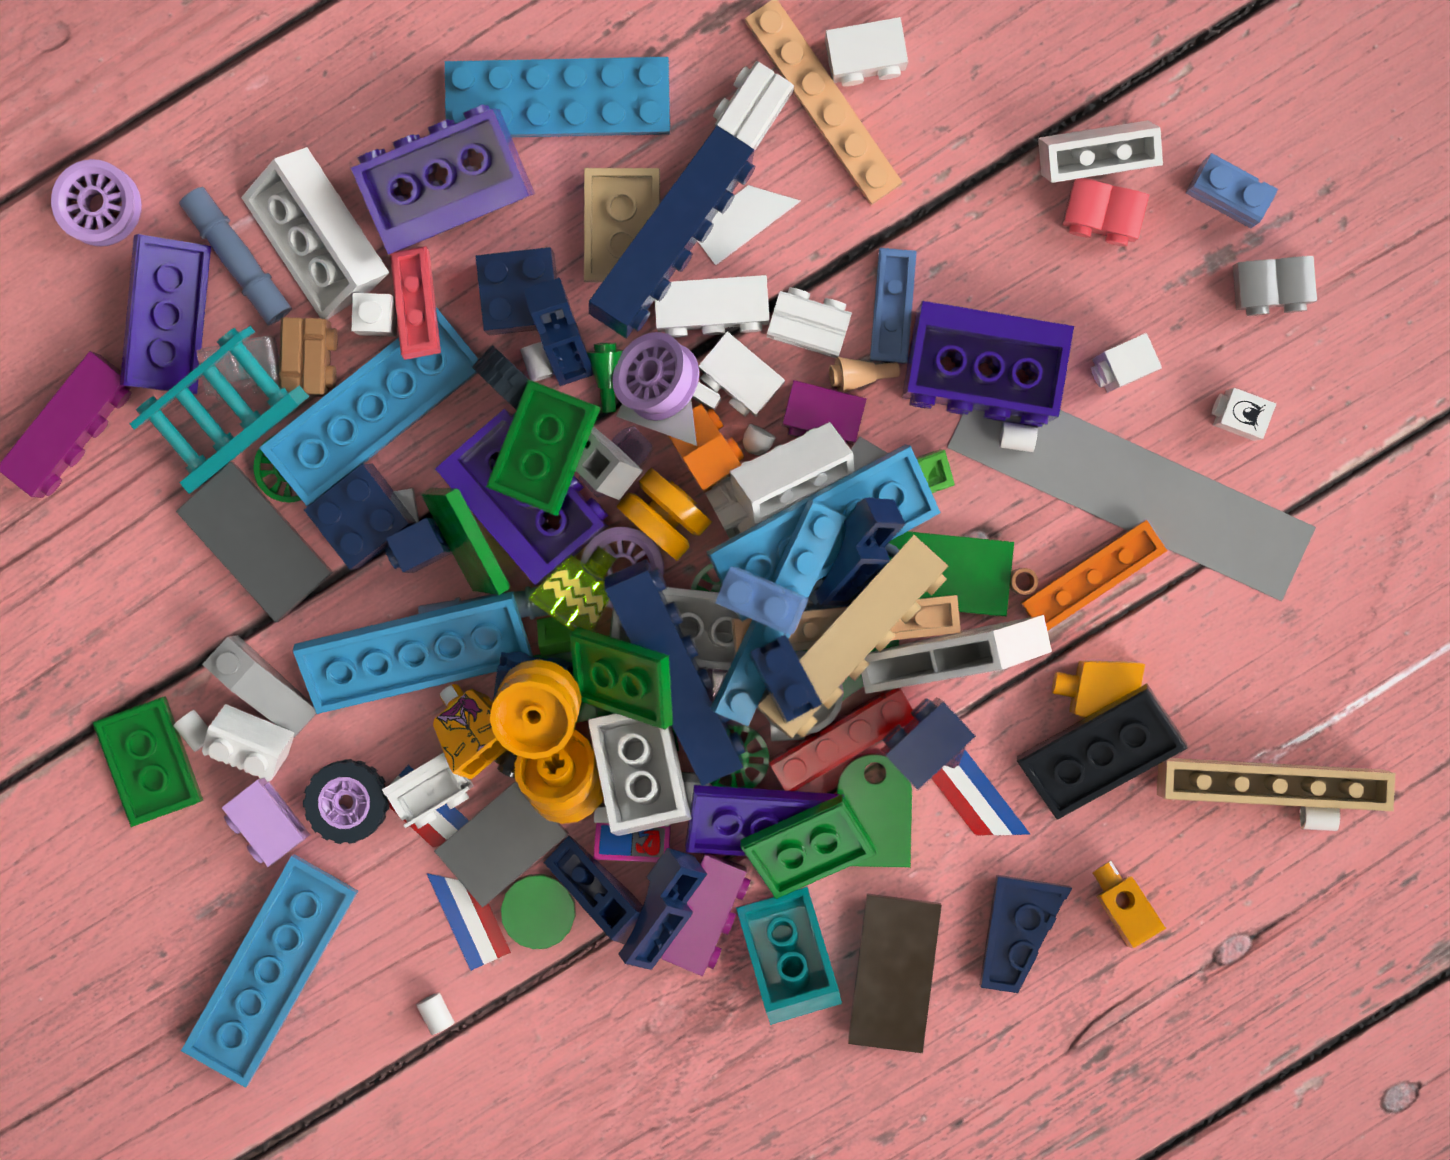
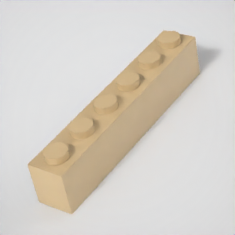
[757,535,948,739]
[1157,758,1395,811]

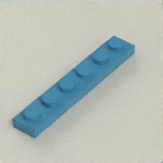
[711,499,846,726]

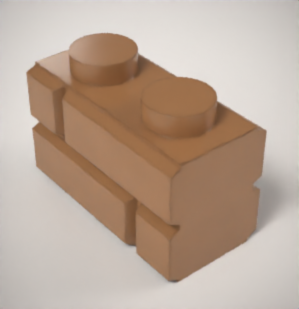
[279,317,338,397]

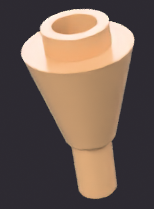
[829,357,900,393]

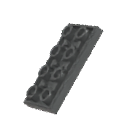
[176,461,333,622]

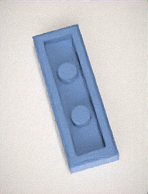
[870,248,917,364]

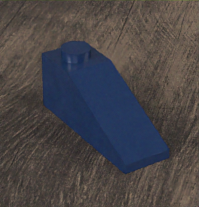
[544,836,643,944]

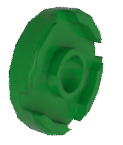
[501,874,576,949]

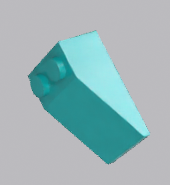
[736,887,842,1025]

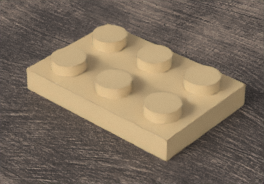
[584,168,660,282]

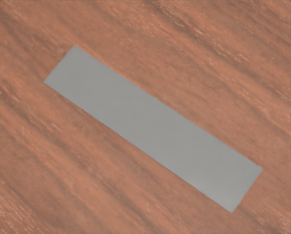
[947,374,1316,601]

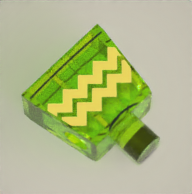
[528,546,616,632]

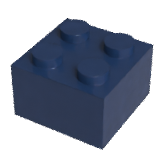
[475,247,557,336]
[304,464,417,570]
[880,697,976,790]

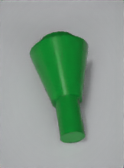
[587,343,623,412]

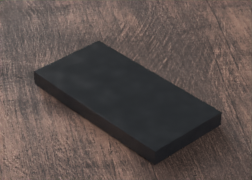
[1017,684,1188,820]

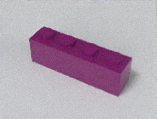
[0,351,132,498]

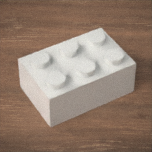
[588,714,691,836]

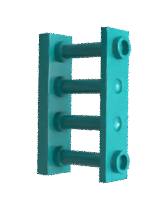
[130,326,309,494]

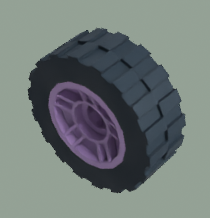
[472,345,529,410]
[303,759,390,844]

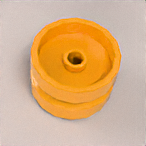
[616,467,712,561]
[490,659,582,759]
[515,730,604,824]

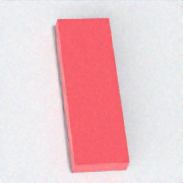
[390,246,441,360]

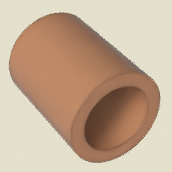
[1010,568,1038,595]

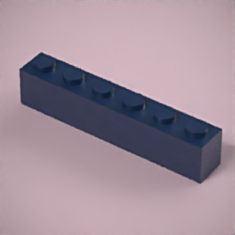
[589,126,756,339]
[604,559,746,786]

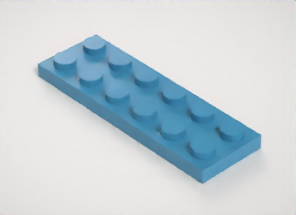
[444,57,670,138]
[259,308,478,507]
[706,444,941,621]
[293,592,533,714]
[181,854,358,1088]

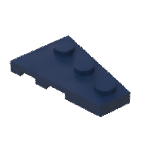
[979,875,1072,993]

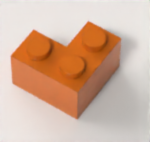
[668,404,744,493]

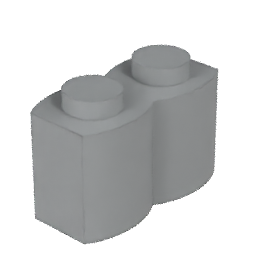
[1233,256,1317,316]

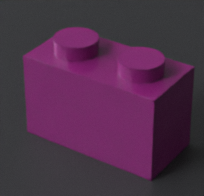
[782,380,867,445]

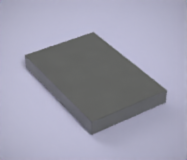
[434,781,568,908]

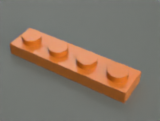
[1020,520,1168,631]

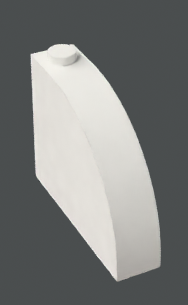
[861,615,1052,694]

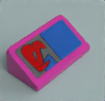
[593,823,671,863]

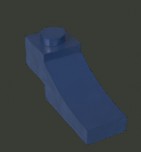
[523,278,594,386]
[815,497,906,606]
[618,848,707,970]

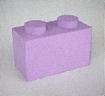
[222,778,310,867]

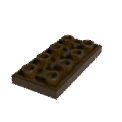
[848,894,942,1053]

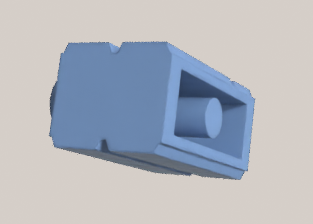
[1186,153,1278,228]
[715,567,809,634]

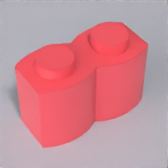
[1062,178,1149,247]

